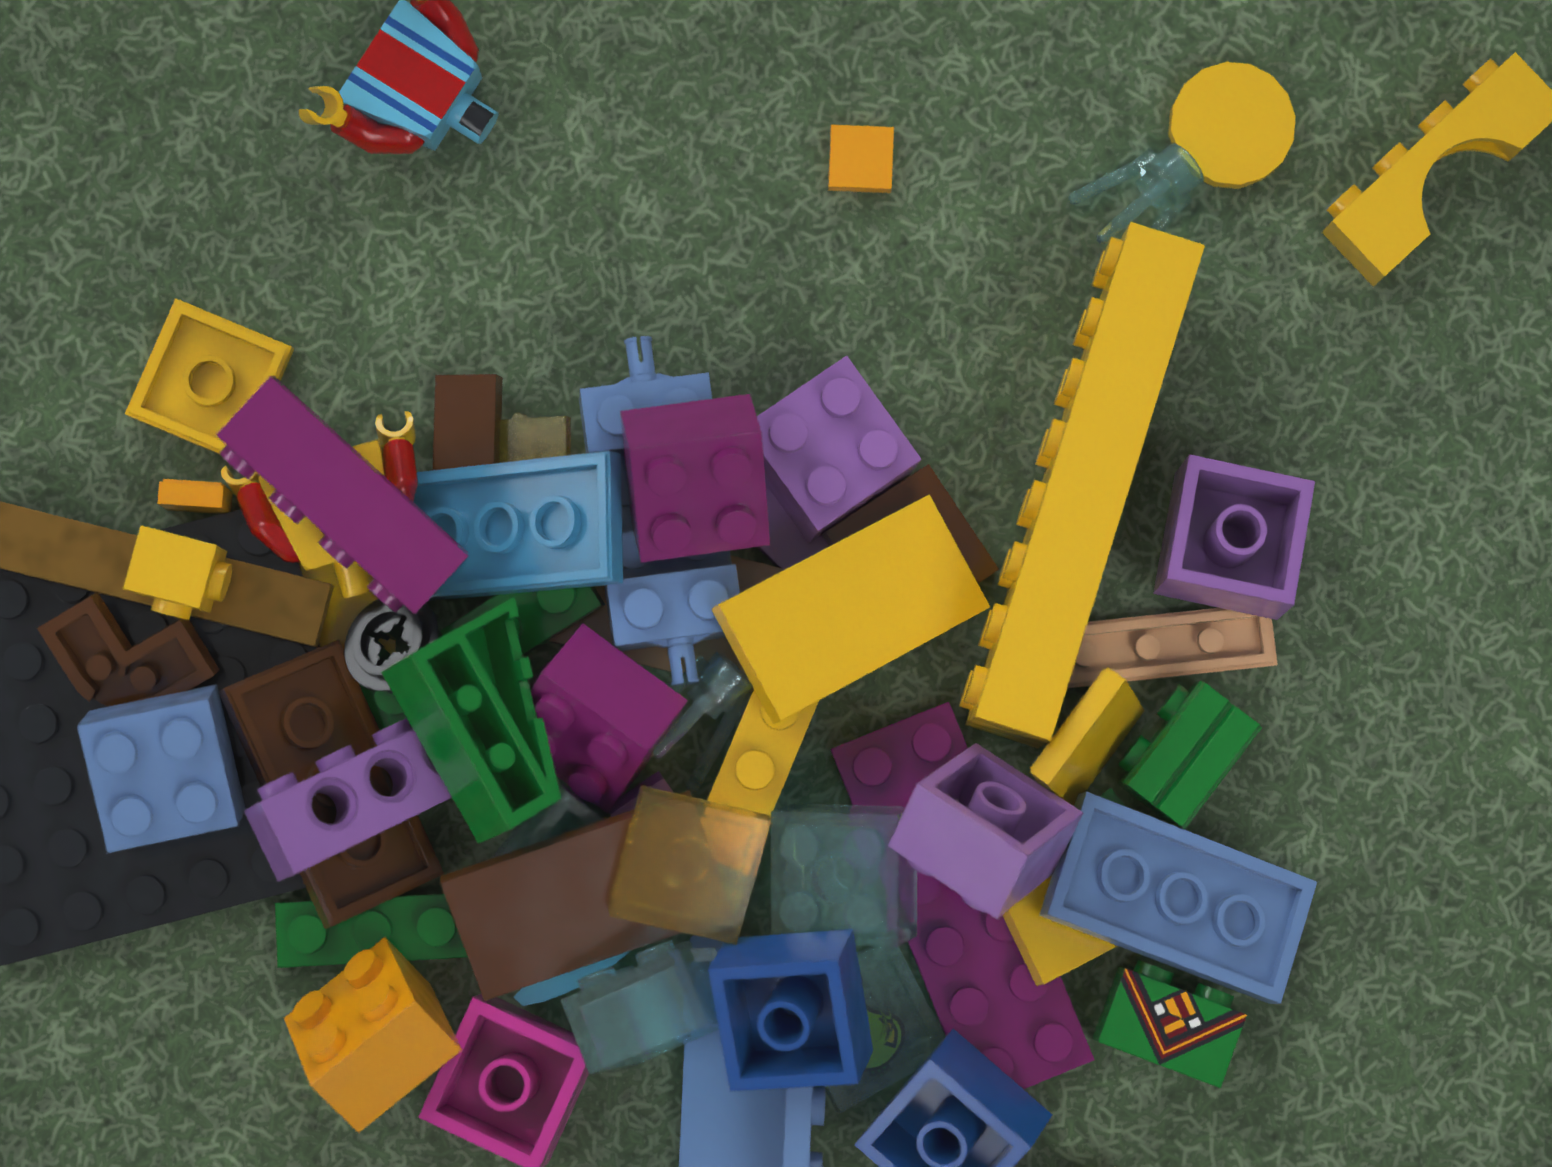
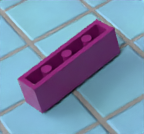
[216,375,468,615]

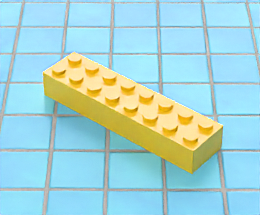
[959,222,1205,748]

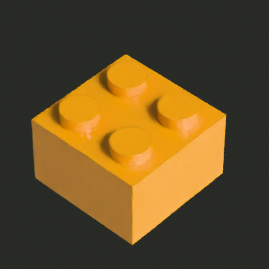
[284,937,462,1133]

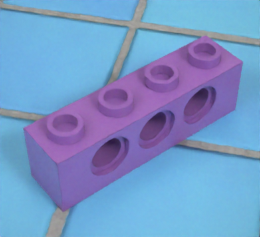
[244,718,452,882]

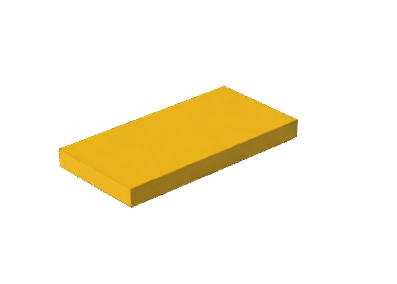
[711,494,990,725]

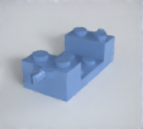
[579,336,740,686]

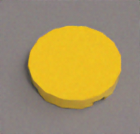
[1168,62,1296,189]

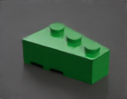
[381,597,561,844]

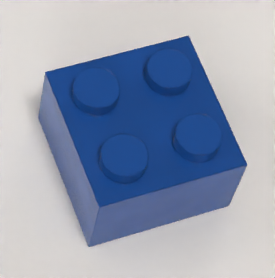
[708,929,873,1092]
[854,1029,1053,1167]

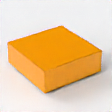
[828,125,894,193]
[157,479,233,514]

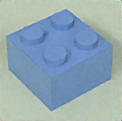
[77,684,246,853]

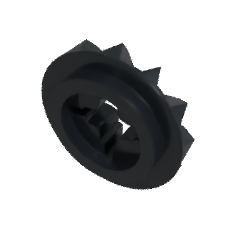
[344,599,443,694]

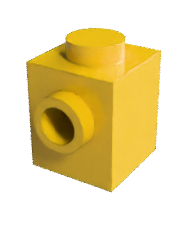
[123,525,232,621]

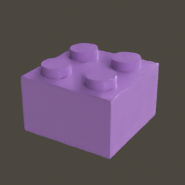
[757,355,922,544]
[1153,454,1315,620]
[888,743,1083,919]

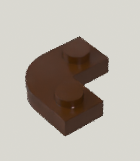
[37,592,220,707]

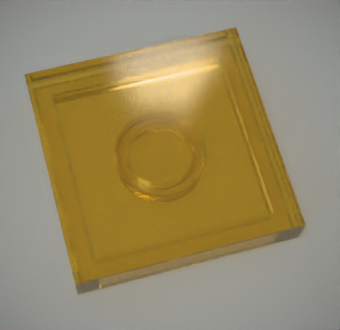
[608,785,771,945]

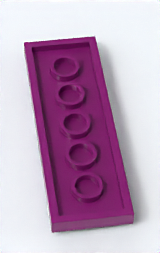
[830,702,1094,1089]

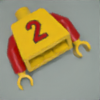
[221,411,418,598]

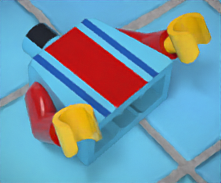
[299,0,499,154]

